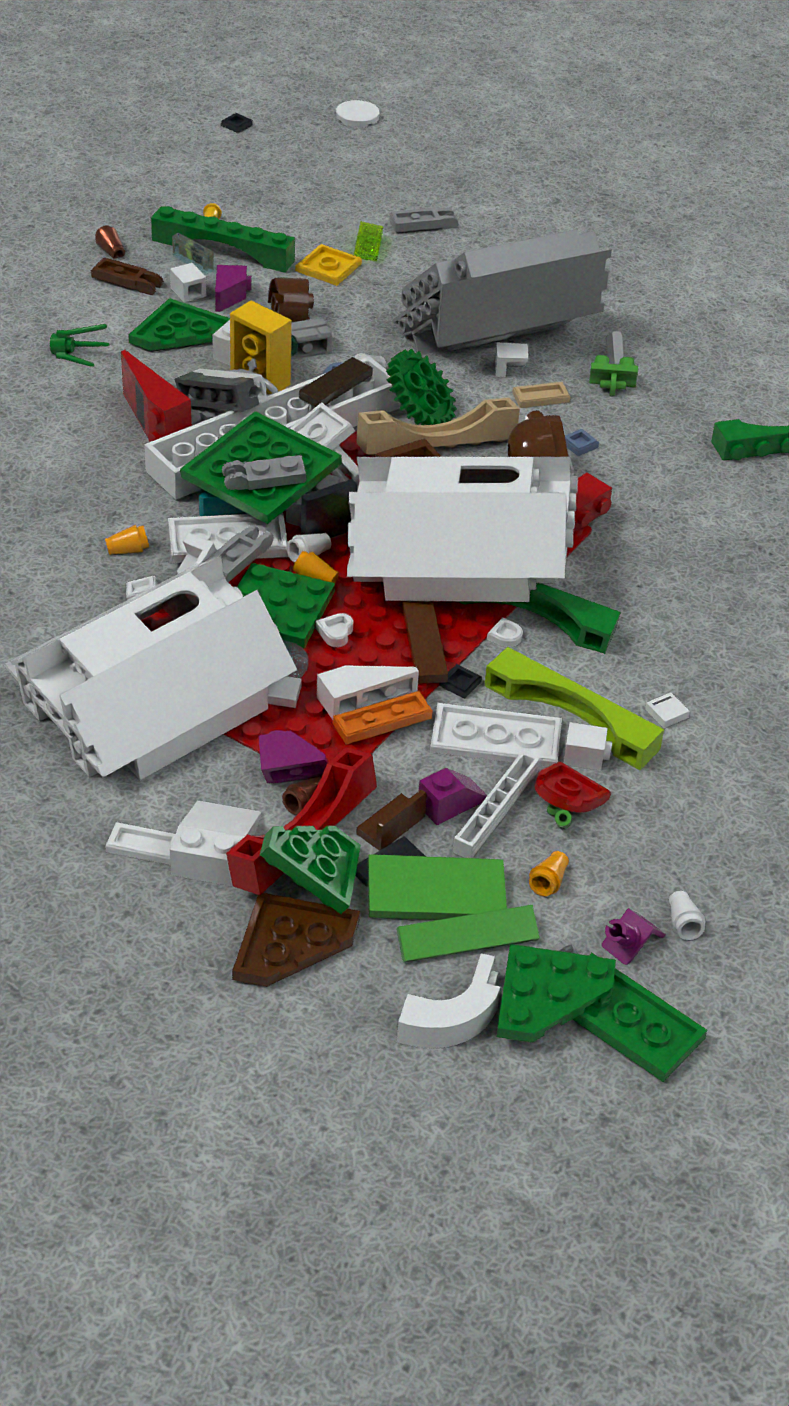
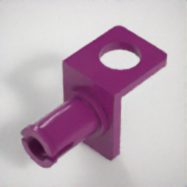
[602,908,666,965]

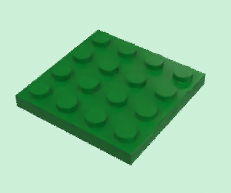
[180,411,342,524]

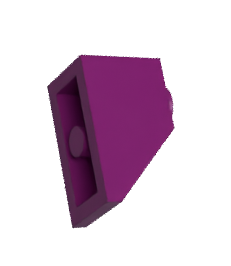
[215,265,252,312]
[259,730,328,783]
[418,768,488,826]

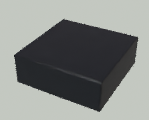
[221,113,253,133]
[439,664,482,699]

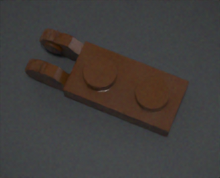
[91,257,164,295]

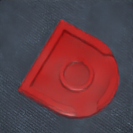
[534,761,612,812]

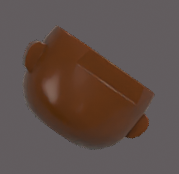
[508,410,569,457]

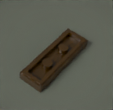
[299,357,373,407]

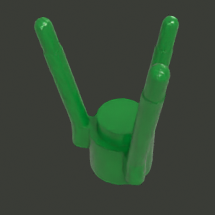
[50,324,110,367]

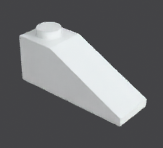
[317,665,419,720]

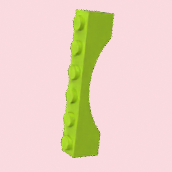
[484,647,664,770]

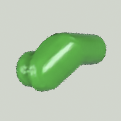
[547,803,572,829]

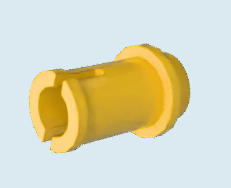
[203,203,222,219]

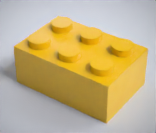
[230,300,292,395]

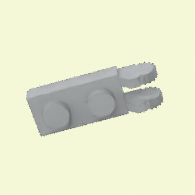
[389,208,459,232]
[222,455,306,490]
[204,525,274,582]

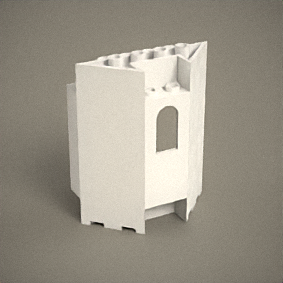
[347,457,578,602]
[3,556,297,780]

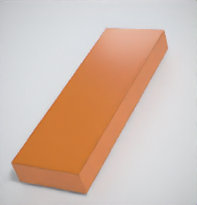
[333,691,433,744]

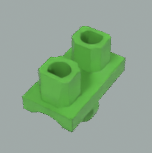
[589,355,638,396]

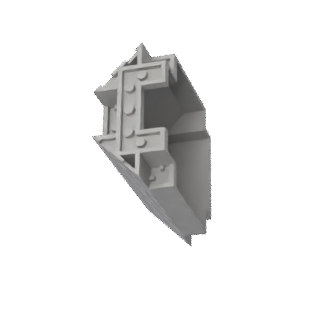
[392,229,612,355]

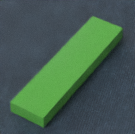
[396,905,540,963]

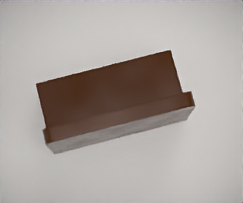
[356,790,427,851]

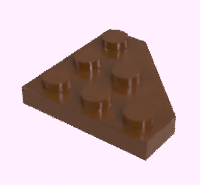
[232,893,360,987]

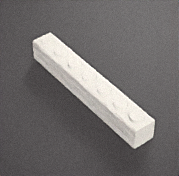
[453,751,540,858]

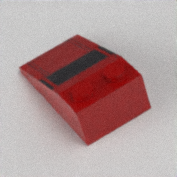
[121,350,192,442]

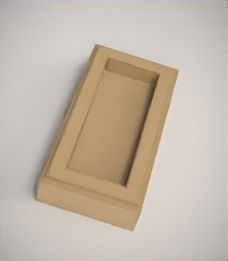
[512,382,571,408]

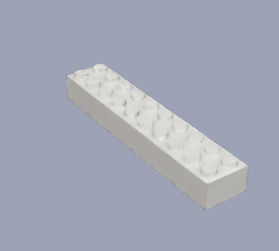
[144,356,400,500]

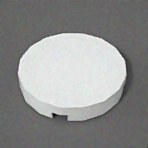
[336,100,379,128]

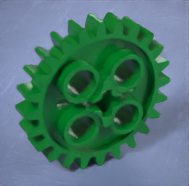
[386,349,457,425]

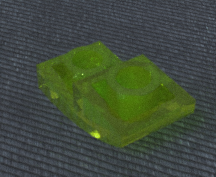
[353,221,384,261]

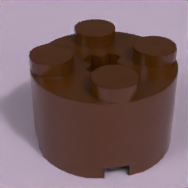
[268,277,314,323]

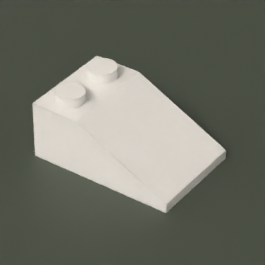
[170,800,262,886]

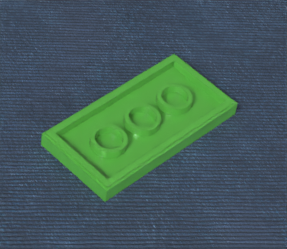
[368,854,507,920]

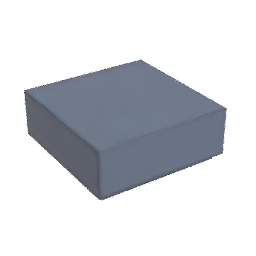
[565,429,599,456]

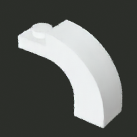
[397,953,501,1048]

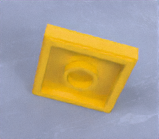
[295,244,362,286]

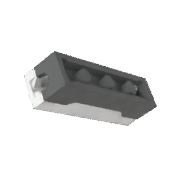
[175,369,268,412]

